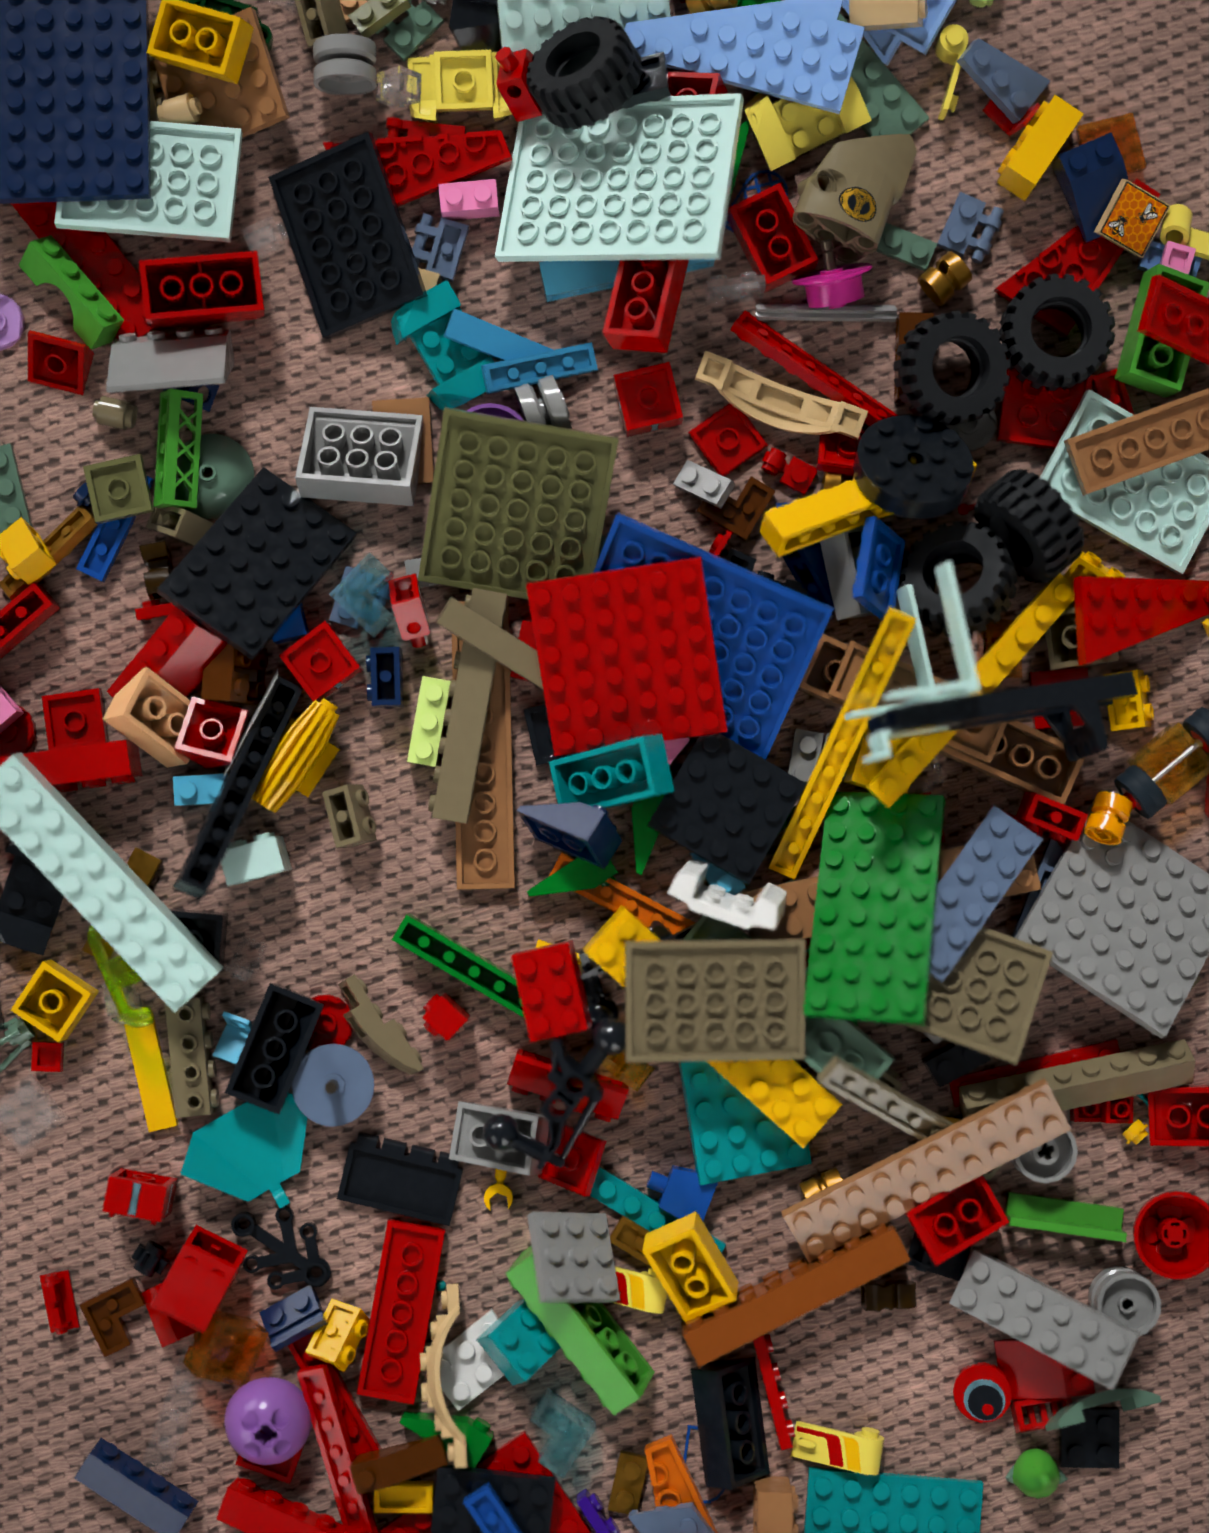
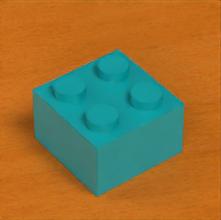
[476,1299,561,1386]

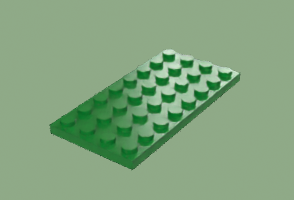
[803,791,945,1025]

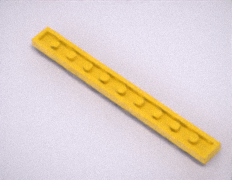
[866,573,1074,808]
[768,606,917,880]

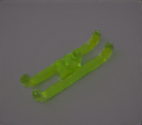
[87,925,154,1028]

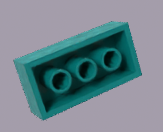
[549,734,675,809]

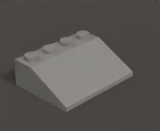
[106,326,235,393]
[295,407,423,506]

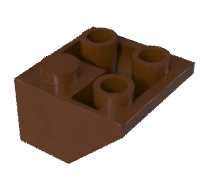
[201,644,268,705]

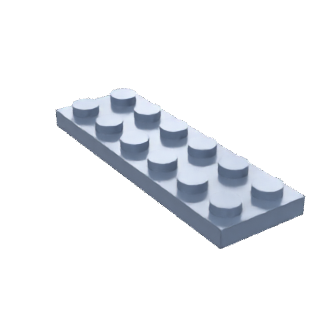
[929,805,1043,983]

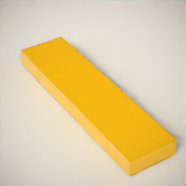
[123,1012,179,1132]

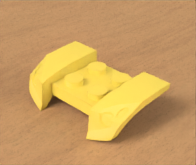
[407,50,512,123]
[744,77,872,171]

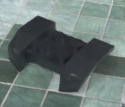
[0,839,64,955]

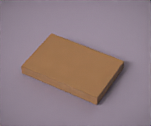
[372,397,434,485]

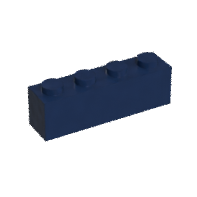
[74,1438,199,1533]

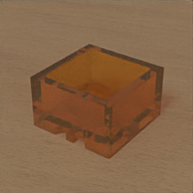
[182,1311,269,1387]

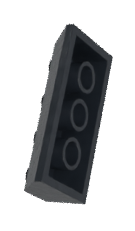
[225,983,324,1115]
[691,1357,770,1490]

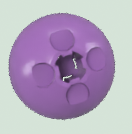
[225,1377,312,1465]

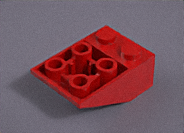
[150,1225,248,1334]

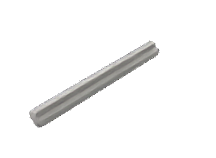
[755,304,897,322]

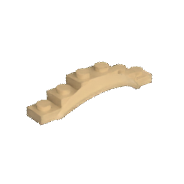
[695,351,868,440]
[420,1284,467,1468]

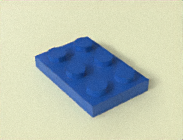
[852,516,905,620]

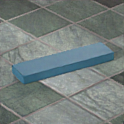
[443,308,553,361]
[481,342,598,394]

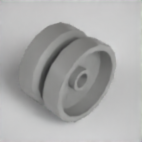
[313,34,377,95]
[514,375,572,429]
[1011,1131,1078,1184]
[1088,1266,1161,1336]

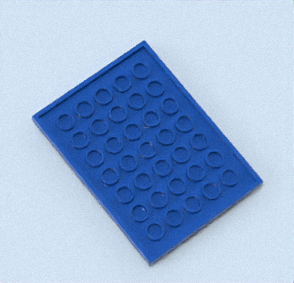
[593,513,834,760]

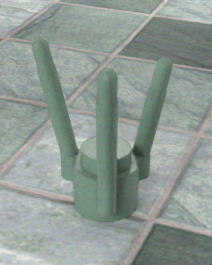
[0,1017,36,1073]

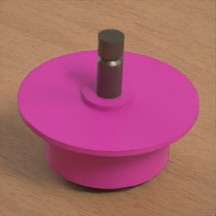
[792,239,872,309]

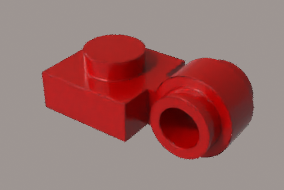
[761,448,818,496]

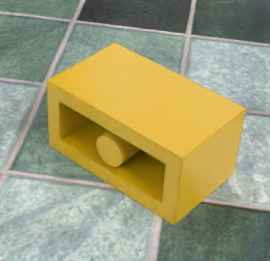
[0,517,56,586]

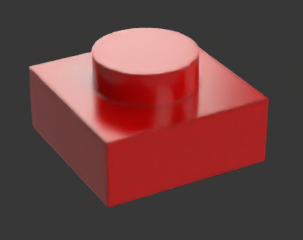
[31,1041,64,1072]

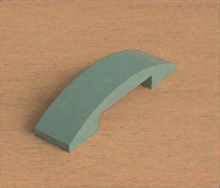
[1045,1388,1162,1431]

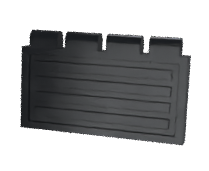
[337,1132,463,1226]

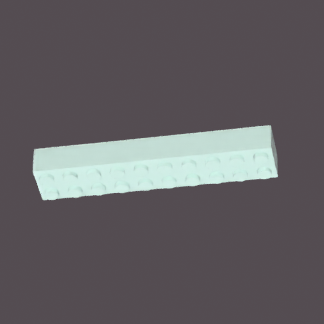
[0,753,224,1012]

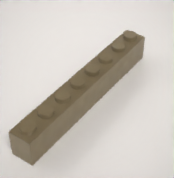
[428,588,508,824]
[959,1039,1195,1119]

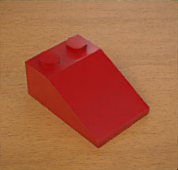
[1148,1085,1209,1146]
[905,1175,1010,1266]
[994,1338,1096,1399]

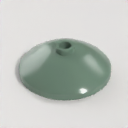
[175,434,255,519]

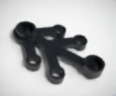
[231,1206,331,1289]

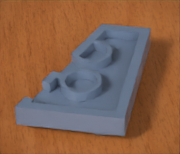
[956,38,1050,124]

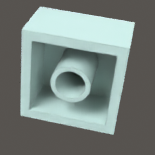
[221,832,292,886]

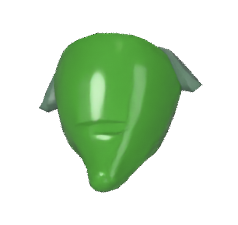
[1005,1448,1068,1499]

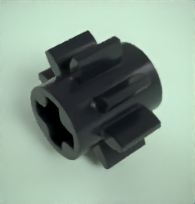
[131,1240,170,1277]

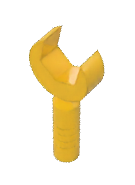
[484,1169,513,1211]

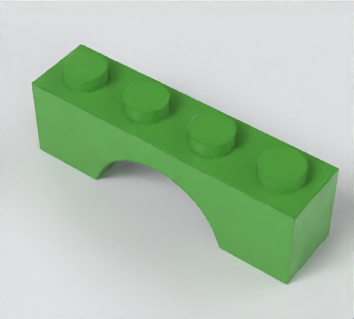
[18,235,124,350]

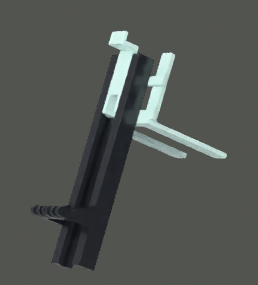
[845,561,1137,764]

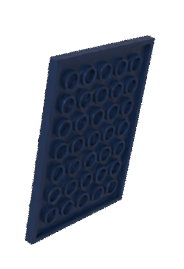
[0,0,151,204]

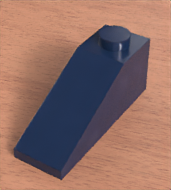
[782,542,835,611]

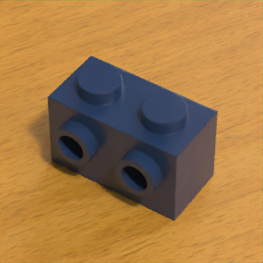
[366,647,404,708]

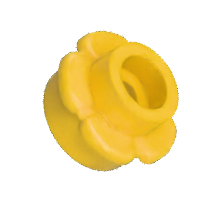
[1122,1119,1149,1145]

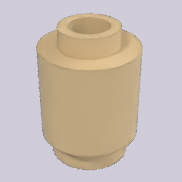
[157,93,203,124]

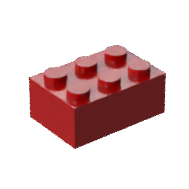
[726,183,819,293]
[511,940,593,1042]

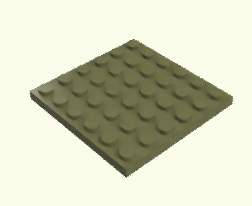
[418,407,619,599]

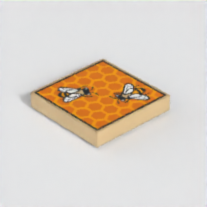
[1094,179,1170,258]

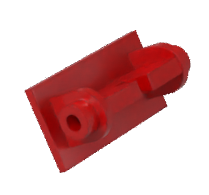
[40,1269,80,1335]

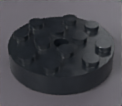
[853,415,974,519]

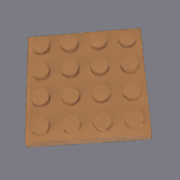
[153,7,290,138]

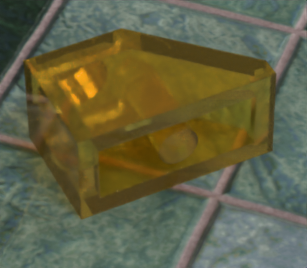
[586,1041,655,1092]

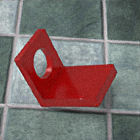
[982,99,1041,136]

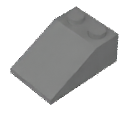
[449,1101,549,1176]

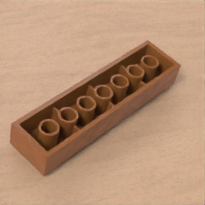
[681,1222,911,1367]

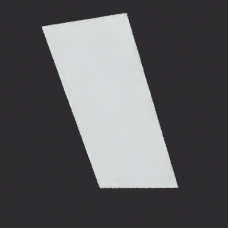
[224,669,278,776]

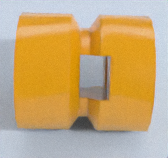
[1084,791,1132,845]

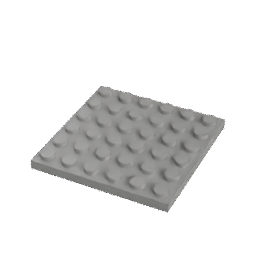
[1015,801,1209,1039]

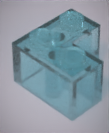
[329,552,394,638]
[530,1388,596,1479]

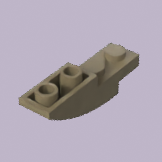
[338,974,424,1075]

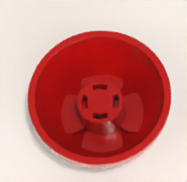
[1133,1191,1209,1280]

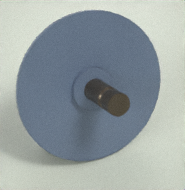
[292,1044,374,1126]

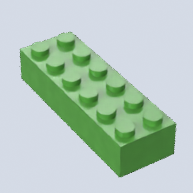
[505,1245,655,1416]

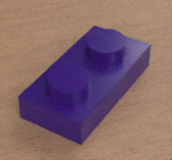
[576,1489,620,1533]

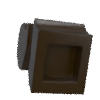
[139,541,174,600]
[861,1280,917,1312]

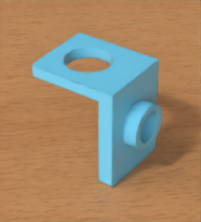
[213,1011,252,1065]

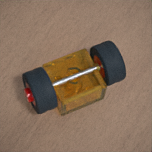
[1114,707,1209,819]

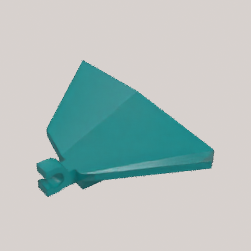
[180,1093,308,1209]

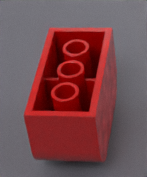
[139,251,265,327]

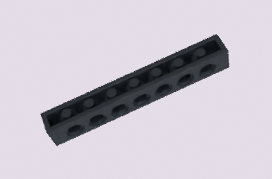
[173,676,303,900]

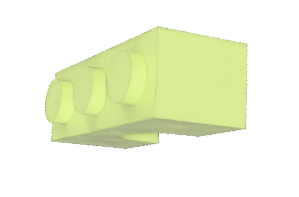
[407,676,451,767]

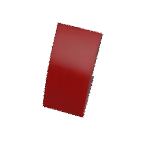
[1070,1096,1134,1123]

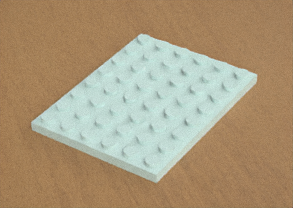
[495,93,744,262]

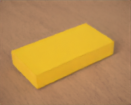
[374,1481,433,1514]

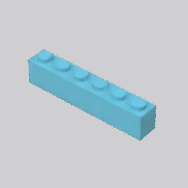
[539,259,715,302]

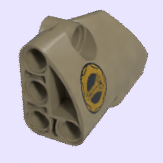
[792,134,917,263]

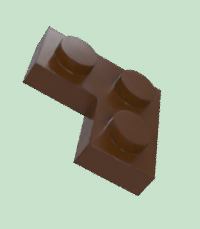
[697,476,775,541]
[79,1277,146,1358]

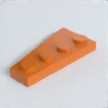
[645,1434,718,1533]

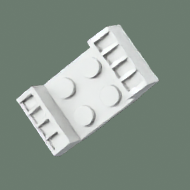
[667,859,787,929]

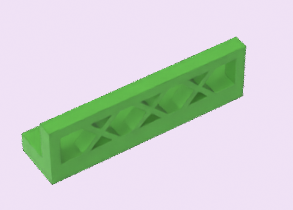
[153,388,203,509]
[1005,1191,1127,1242]

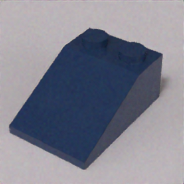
[1051,132,1129,243]
[517,802,622,869]

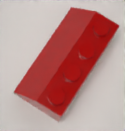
[107,607,228,698]
[507,1048,629,1122]

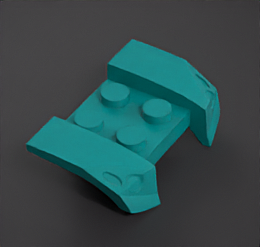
[391,280,495,411]

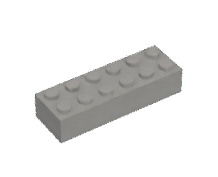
[949,1249,1141,1390]

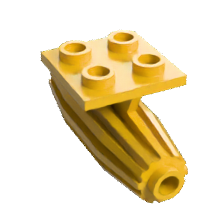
[252,698,340,813]

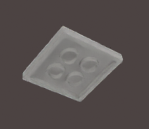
[527,1211,620,1303]

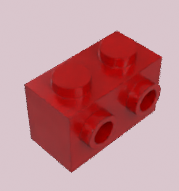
[1015,792,1088,844]
[422,992,471,1042]

